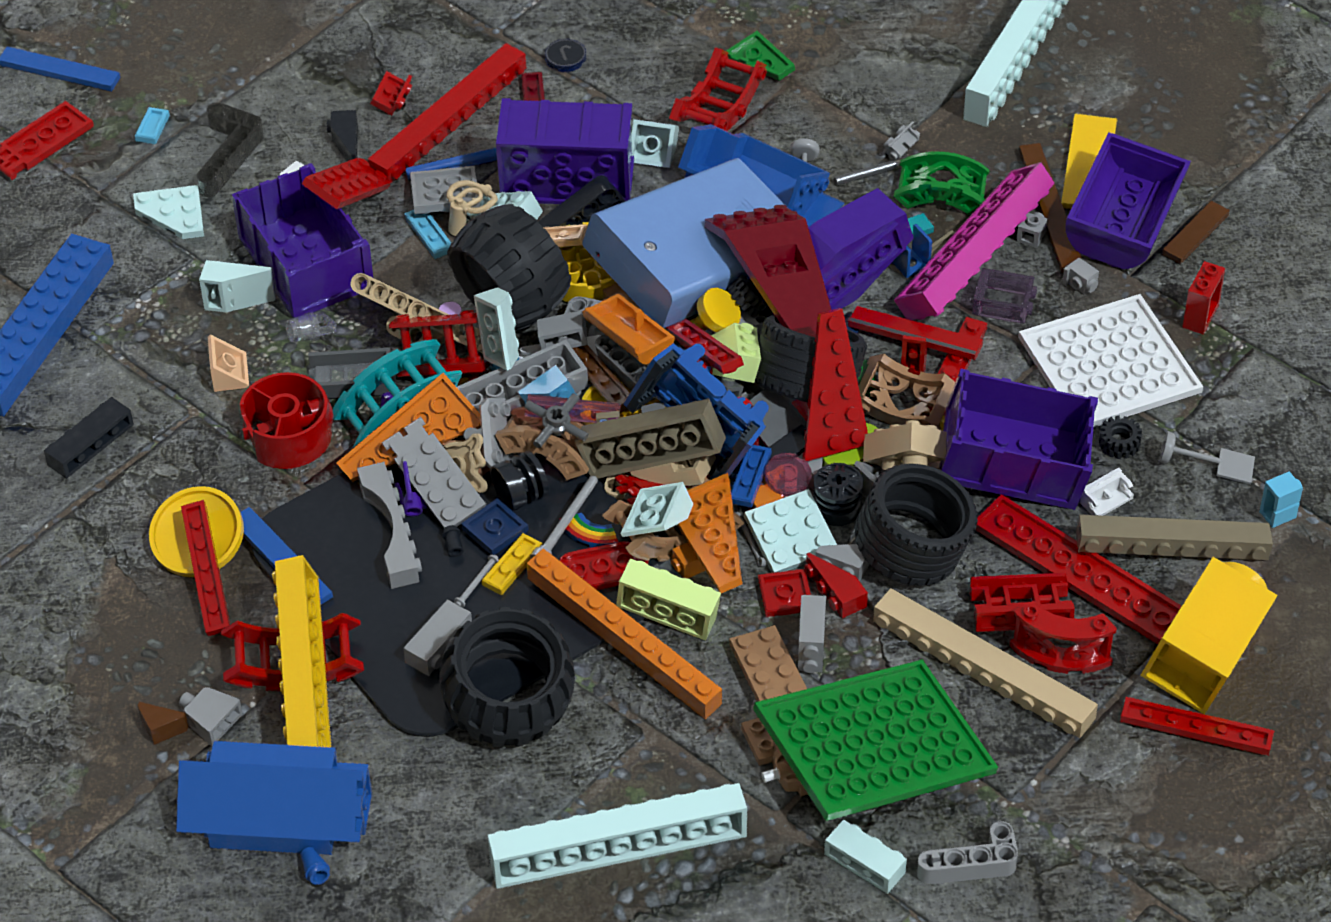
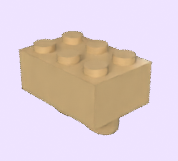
[863,420,947,470]

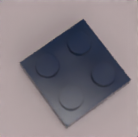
[461,498,529,555]

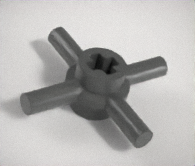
[524,393,589,448]

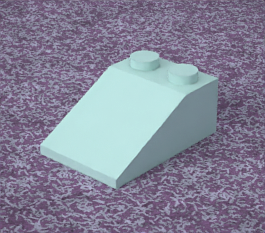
[621,482,693,537]

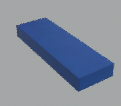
[731,445,772,507]

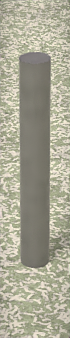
[834,160,897,185]

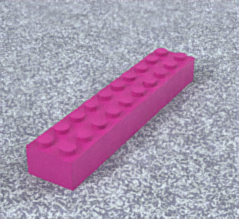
[894,162,1055,320]

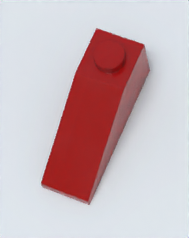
[901,335,927,375]

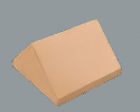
[208,334,249,392]

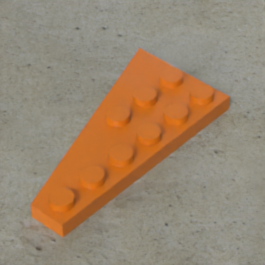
[337,373,481,482]
[677,473,742,594]

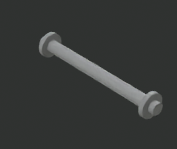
[454,555,499,608]

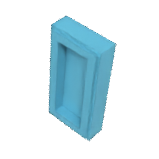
[135,107,170,144]

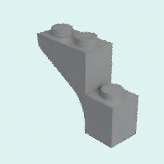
[816,544,870,581]

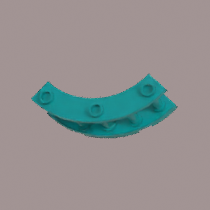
[333,339,462,447]

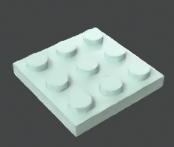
[744,489,837,573]

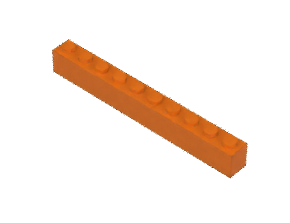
[526,548,722,720]

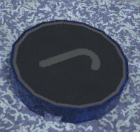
[545,39,586,72]

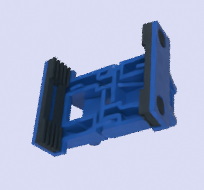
[624,343,769,480]

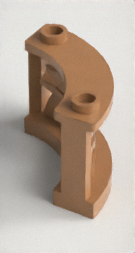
[859,354,955,430]
[495,407,589,480]

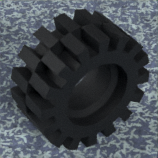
[728,275,768,317]
[1099,415,1142,459]

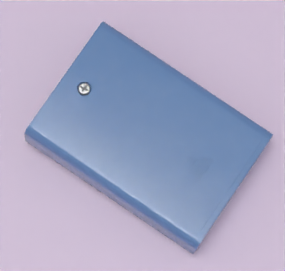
[583,158,785,328]

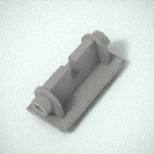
[880,121,920,160]

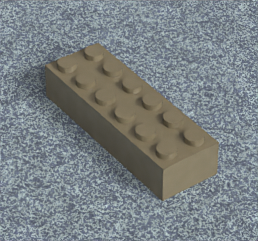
[575,399,726,478]

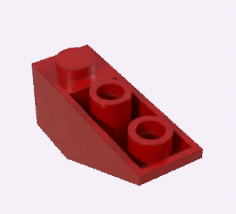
[804,553,868,618]

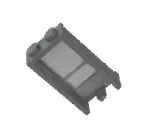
[308,347,397,399]

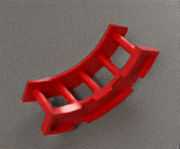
[669,47,767,131]
[221,613,364,691]

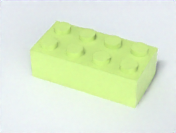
[616,559,721,641]

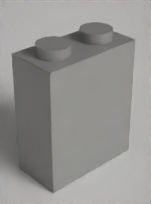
[798,595,826,673]

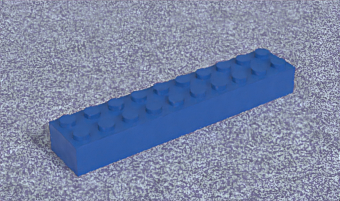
[0,233,114,417]

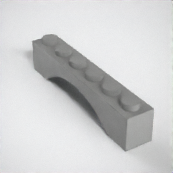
[357,462,422,589]

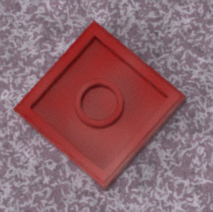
[758,569,811,617]

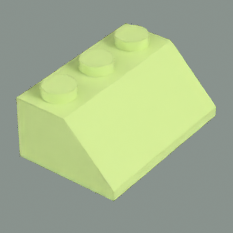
[709,323,761,383]

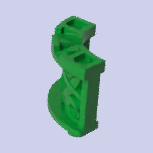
[894,151,990,216]

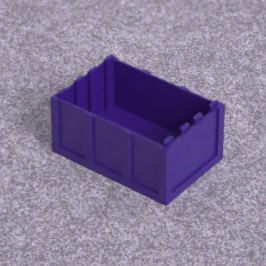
[496,98,634,204]
[232,163,373,320]
[939,369,1098,510]

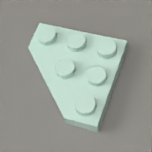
[133,185,204,239]

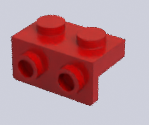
[370,71,413,116]

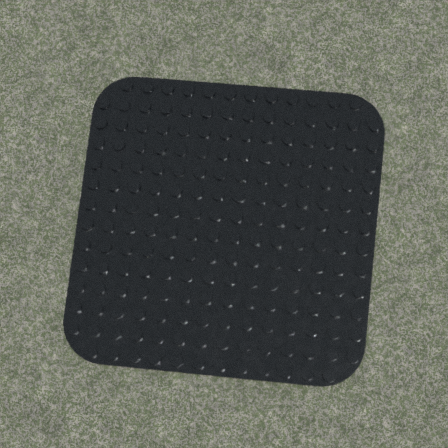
[252,435,678,736]

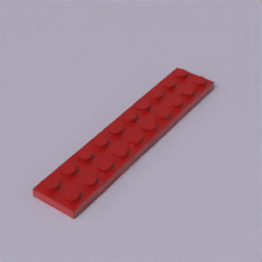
[976,494,1182,644]

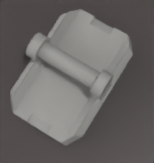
[464,398,514,468]

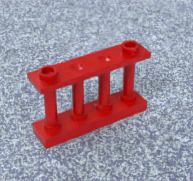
[389,310,489,377]

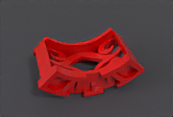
[1009,601,1117,674]

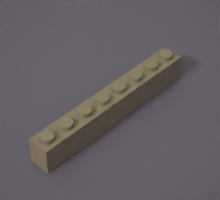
[1076,515,1273,560]

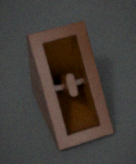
[137,702,189,745]

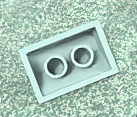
[474,287,519,370]

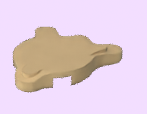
[443,433,487,493]

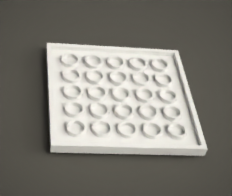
[1018,294,1203,427]

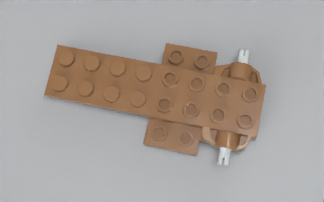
[729,625,808,796]

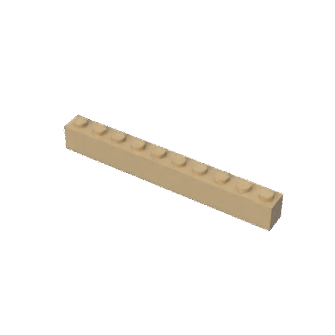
[873,588,1098,738]

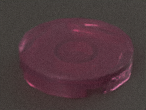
[765,453,812,496]

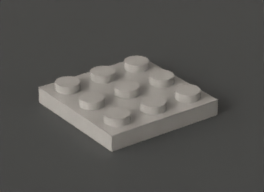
[410,166,480,214]

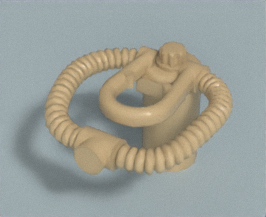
[446,180,498,236]

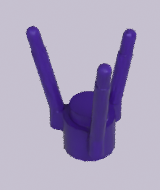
[395,461,427,516]

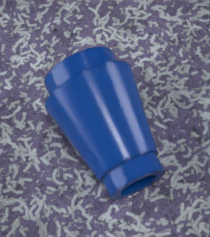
[301,847,330,885]

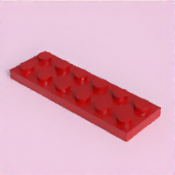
[302,158,392,209]

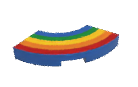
[559,513,618,548]

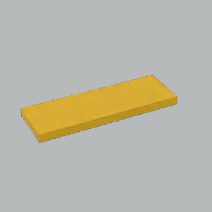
[1061,114,1117,209]

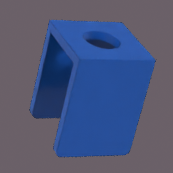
[892,224,932,278]

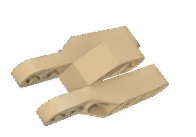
[351,273,483,354]

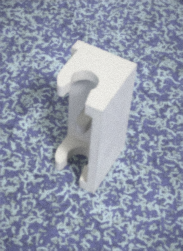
[1080,468,1133,516]

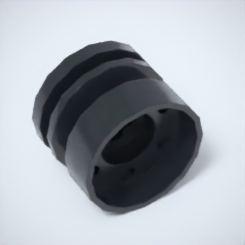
[490,450,549,511]
[813,463,863,526]

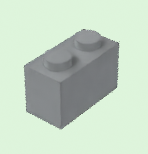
[537,311,588,350]

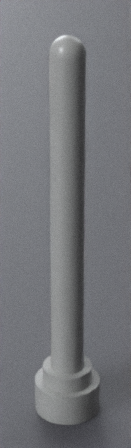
[530,476,598,559]

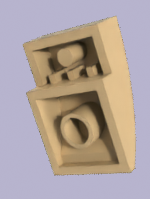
[630,454,716,486]

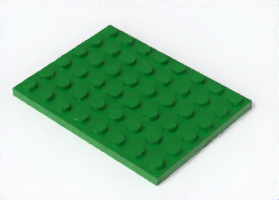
[753,659,998,821]

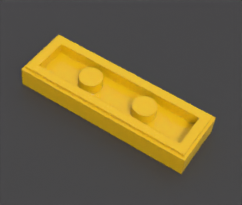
[482,533,543,595]

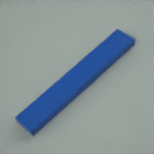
[0,47,121,91]
[241,507,333,605]

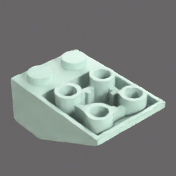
[466,191,543,224]
[199,260,276,312]

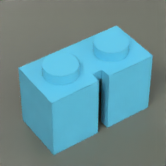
[1259,471,1303,528]

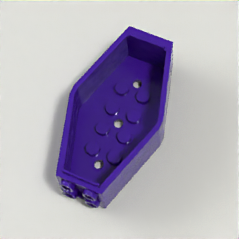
[762,188,914,317]

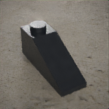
[327,110,358,161]

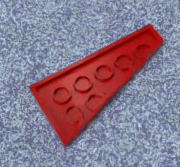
[802,308,868,462]

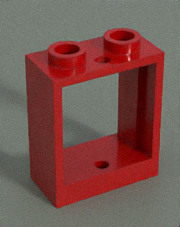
[1182,261,1226,335]

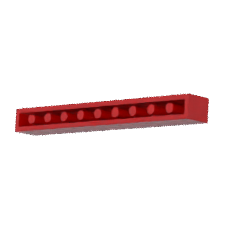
[368,43,526,182]

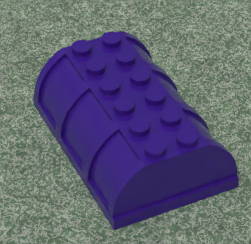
[1066,132,1191,269]

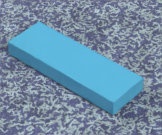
[405,210,451,259]

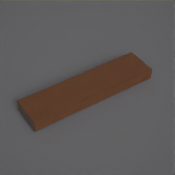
[1162,201,1230,265]

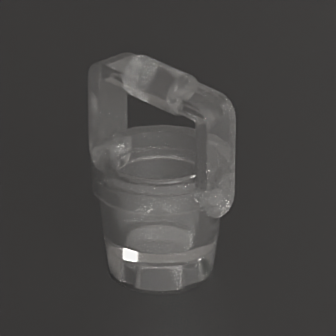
[286,312,337,342]

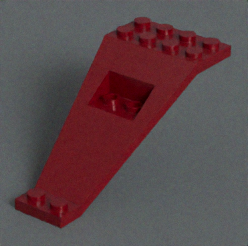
[705,205,831,337]

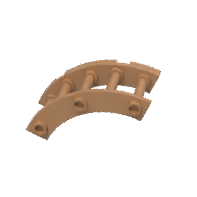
[602,477,744,562]

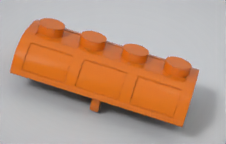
[582,293,675,364]

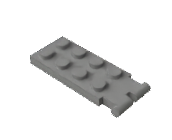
[382,417,486,528]

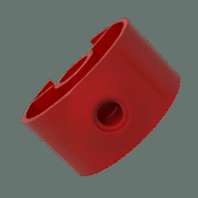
[240,372,333,469]

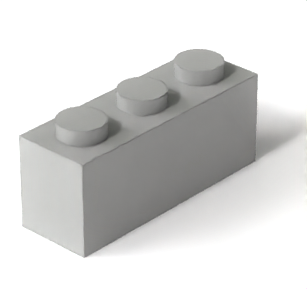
[403,599,472,676]

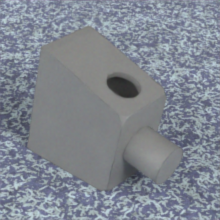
[179,687,243,746]

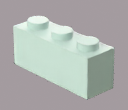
[825,820,906,894]

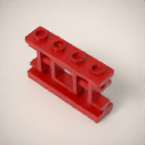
[970,573,1075,632]

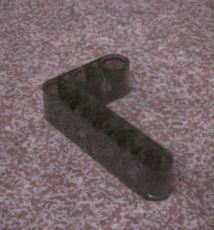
[197,102,264,197]

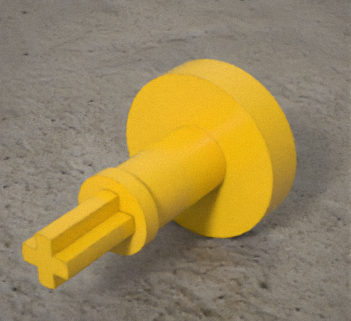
[690,288,741,332]

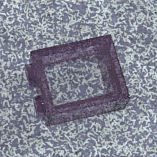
[972,268,1038,324]

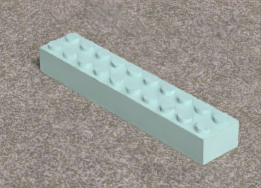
[963,0,1068,127]
[488,783,747,889]

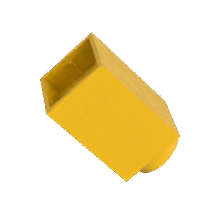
[1140,557,1278,714]

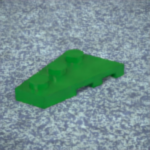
[726,31,796,81]

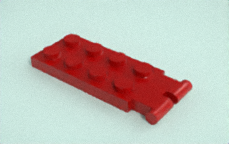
[0,101,94,180]

